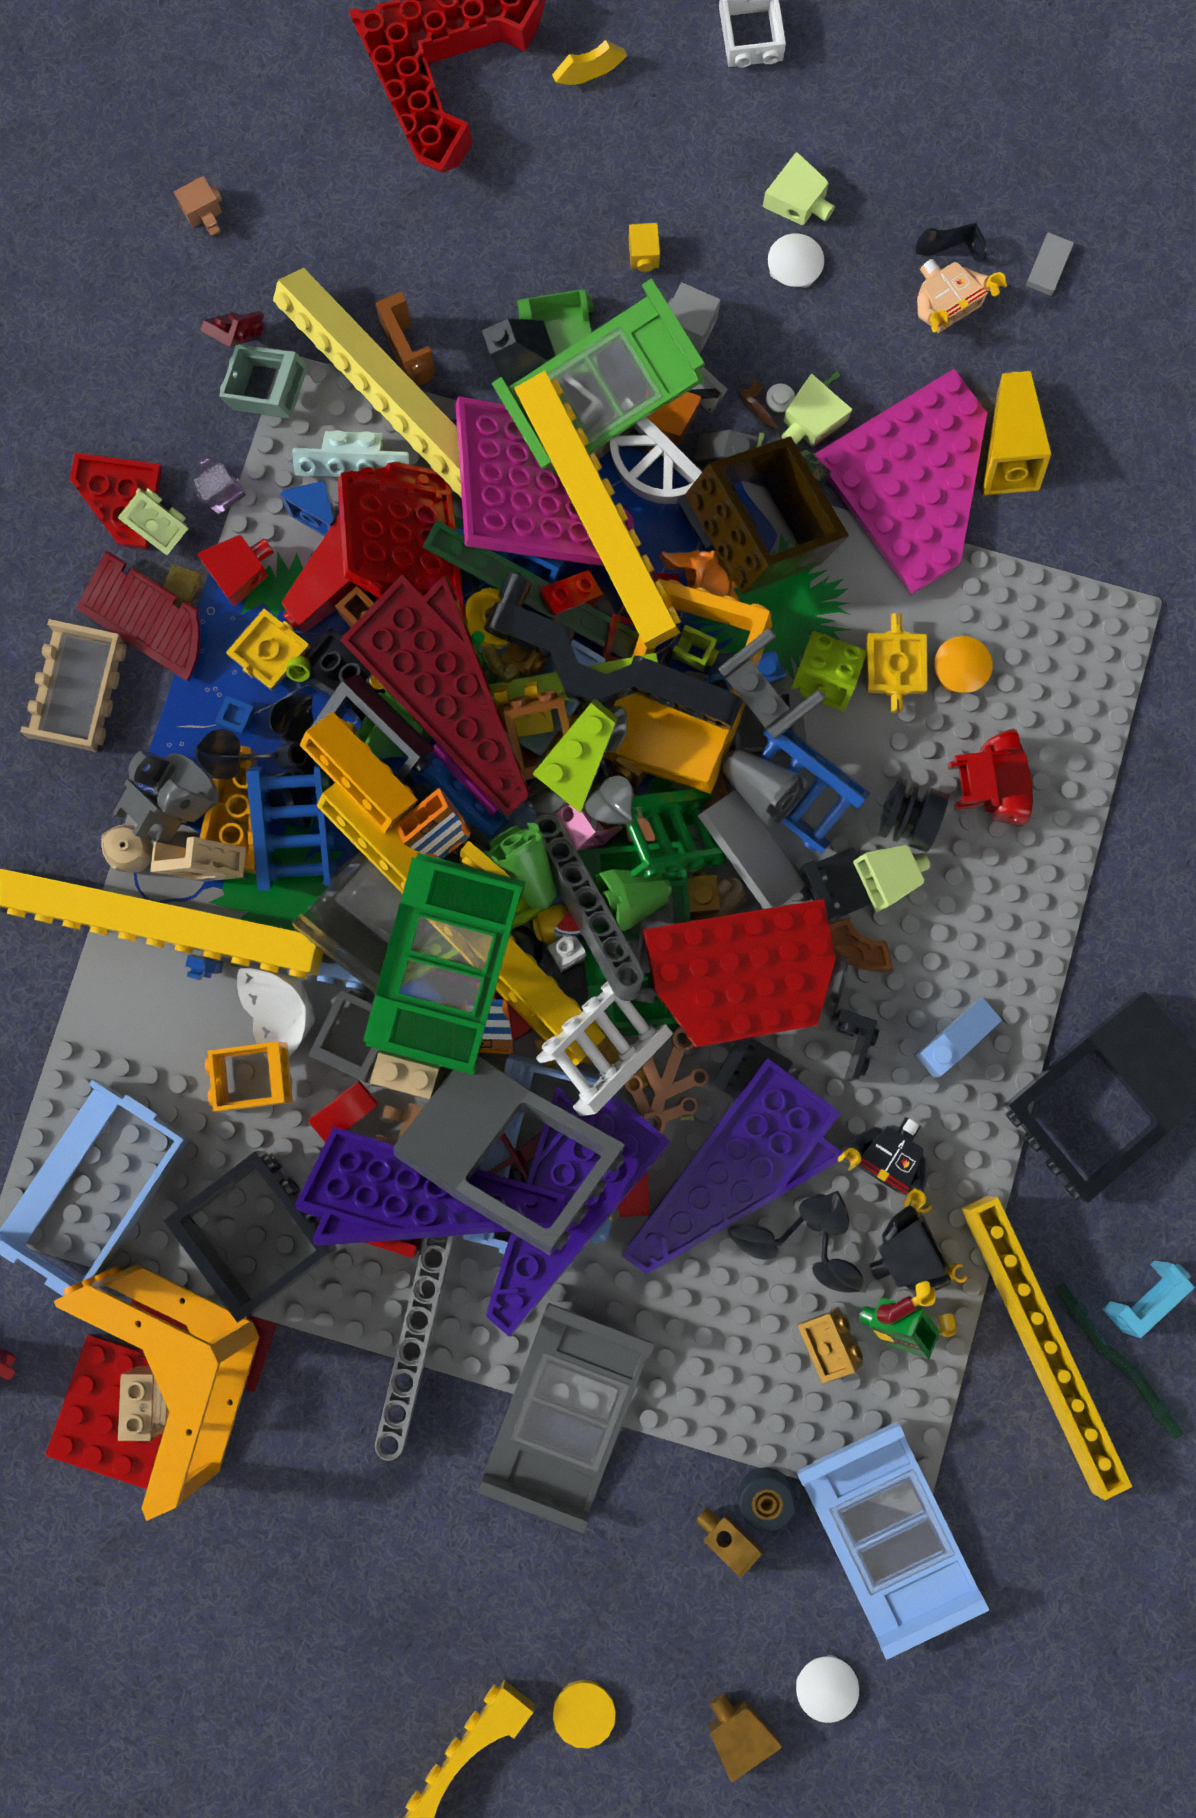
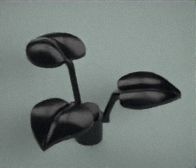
[195,695,314,830]
[728,1191,864,1293]

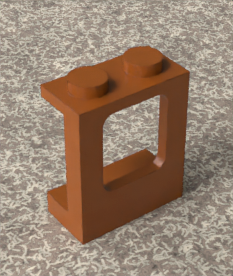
[375,291,436,385]

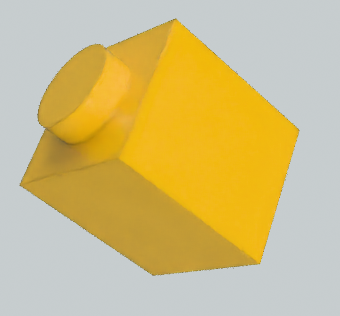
[628,223,660,272]

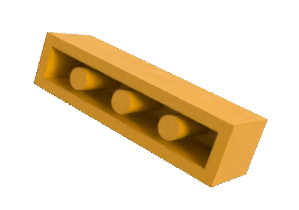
[300,711,418,833]

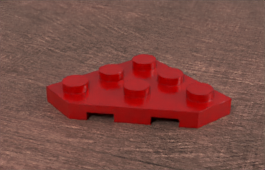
[69,453,163,550]

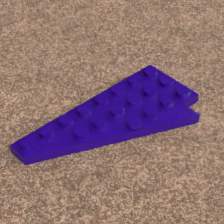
[485,1087,671,1337]
[295,1127,566,1246]

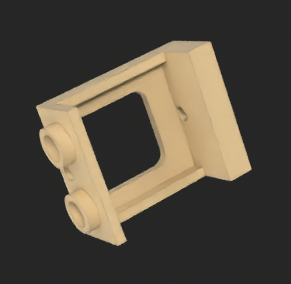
[150,837,246,882]

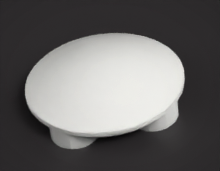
[768,233,824,288]
[796,1655,859,1723]

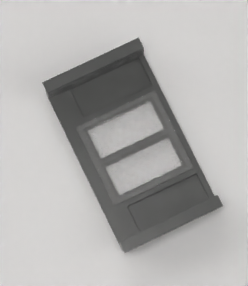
[478,1303,654,1534]

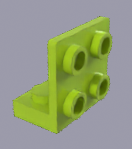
[791,631,867,712]

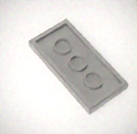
[698,789,806,909]

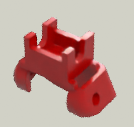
[948,728,1033,827]

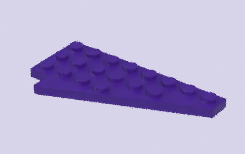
[621,1058,843,1275]

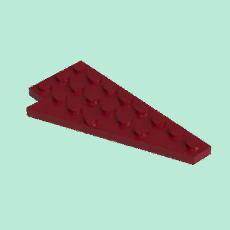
[340,574,531,816]

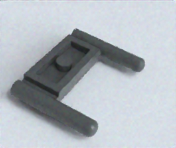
[718,629,825,740]

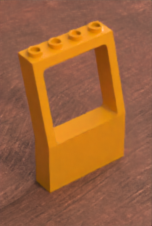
[604,579,772,794]

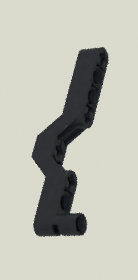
[484,573,743,730]

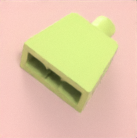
[763,152,835,225]
[782,374,852,447]
[853,845,930,913]

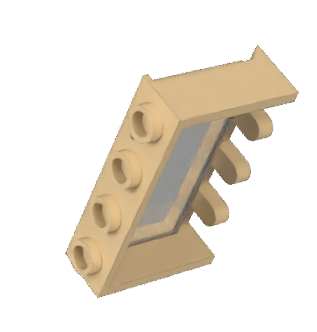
[20,619,126,752]

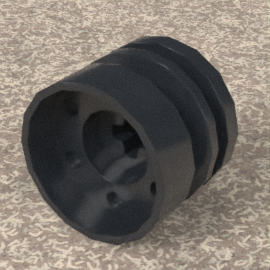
[878,776,949,853]

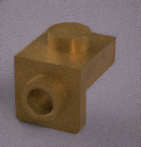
[687,871,720,915]

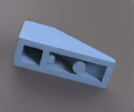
[914,997,1002,1078]

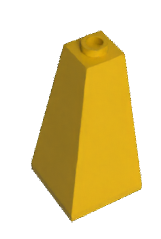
[982,371,1051,496]

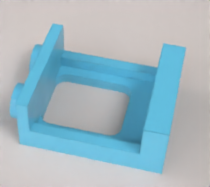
[1102,1260,1195,1338]

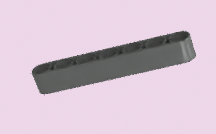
[535,814,644,1001]

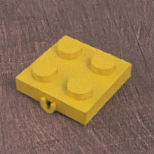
[226,609,311,691]

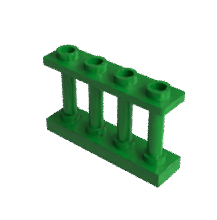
[626,788,728,879]

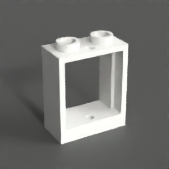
[719,0,786,68]

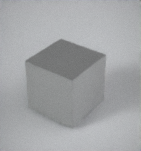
[668,282,721,355]

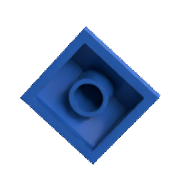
[280,481,336,536]

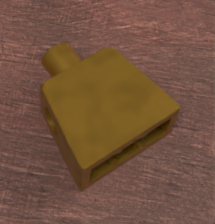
[695,1507,764,1578]
[708,1693,782,1782]

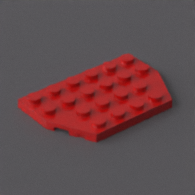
[337,461,465,617]
[643,899,836,1047]

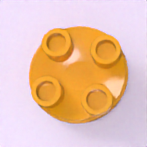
[934,636,993,693]

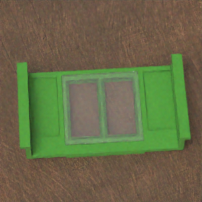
[492,278,705,477]

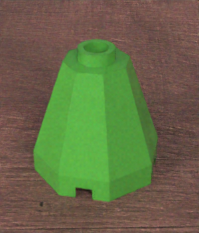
[594,869,672,932]

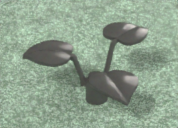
[525,706,633,824]

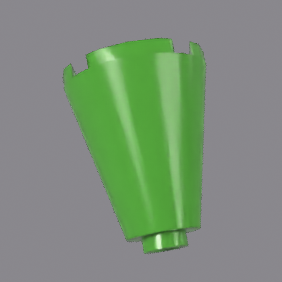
[484,823,557,910]

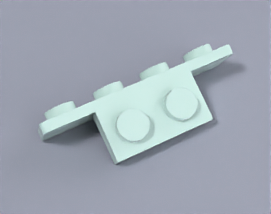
[292,430,410,477]

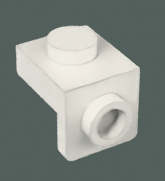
[547,936,587,973]

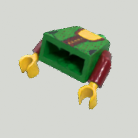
[860,1281,957,1360]

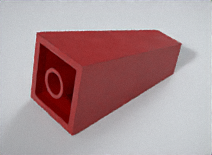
[282,513,365,634]

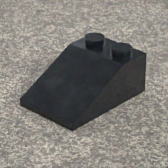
[301,628,386,723]

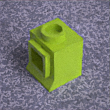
[672,625,719,672]

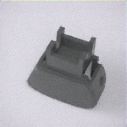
[113,750,219,844]

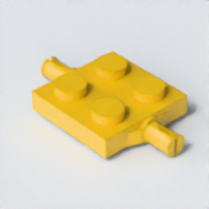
[866,613,927,713]

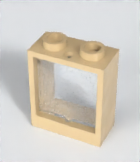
[118,1366,169,1441]

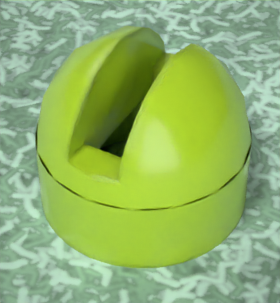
[286,655,311,682]

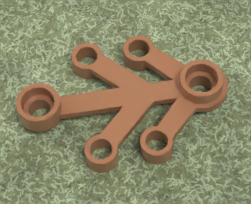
[623,1026,708,1134]

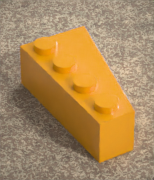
[200,746,258,874]

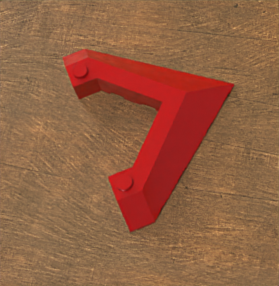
[348,0,546,173]

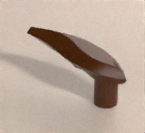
[740,381,780,430]

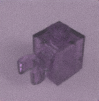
[193,455,246,514]

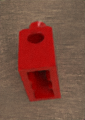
[197,535,274,607]

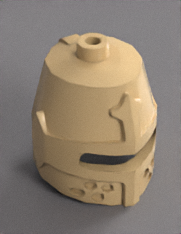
[101,824,153,874]

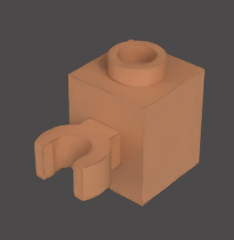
[173,176,222,237]

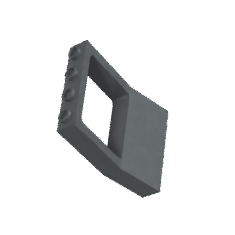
[394,1056,625,1256]

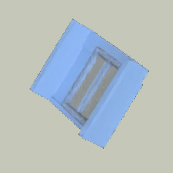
[797,1422,989,1660]

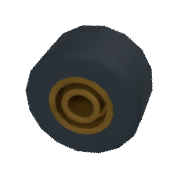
[738,1467,795,1532]

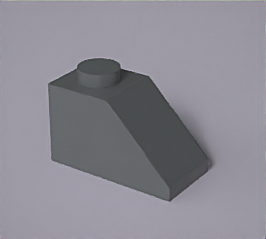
[693,430,758,466]

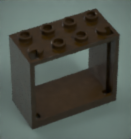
[685,436,849,595]

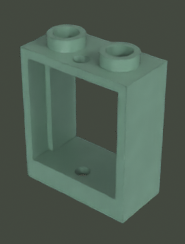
[219,344,308,419]

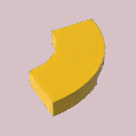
[552,40,627,85]

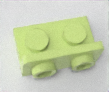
[118,488,189,555]

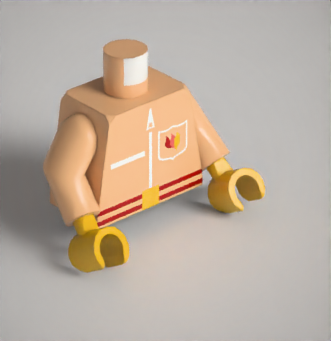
[917,259,1007,333]

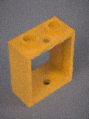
[205,1041,293,1112]

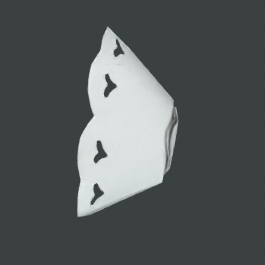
[237,968,315,1059]

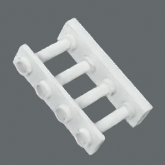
[536,979,673,1116]

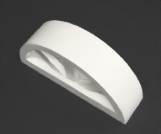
[610,398,702,504]

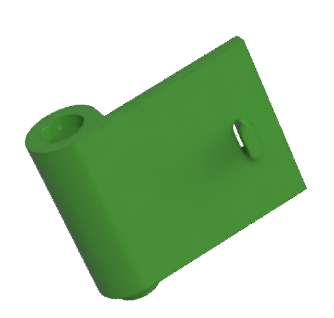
[517,289,599,378]

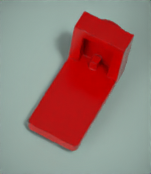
[540,570,603,615]

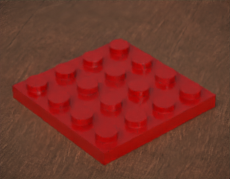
[45,1334,164,1489]

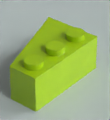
[533,699,618,813]

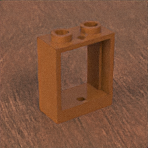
[503,690,571,780]

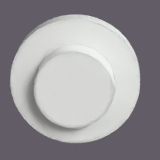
[766,384,795,412]

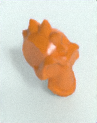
[659,549,740,602]

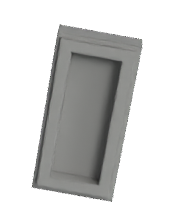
[1025,232,1074,296]

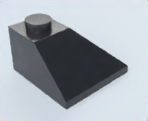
[482,318,556,387]

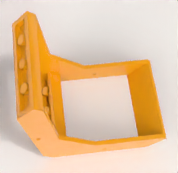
[54,1264,259,1521]

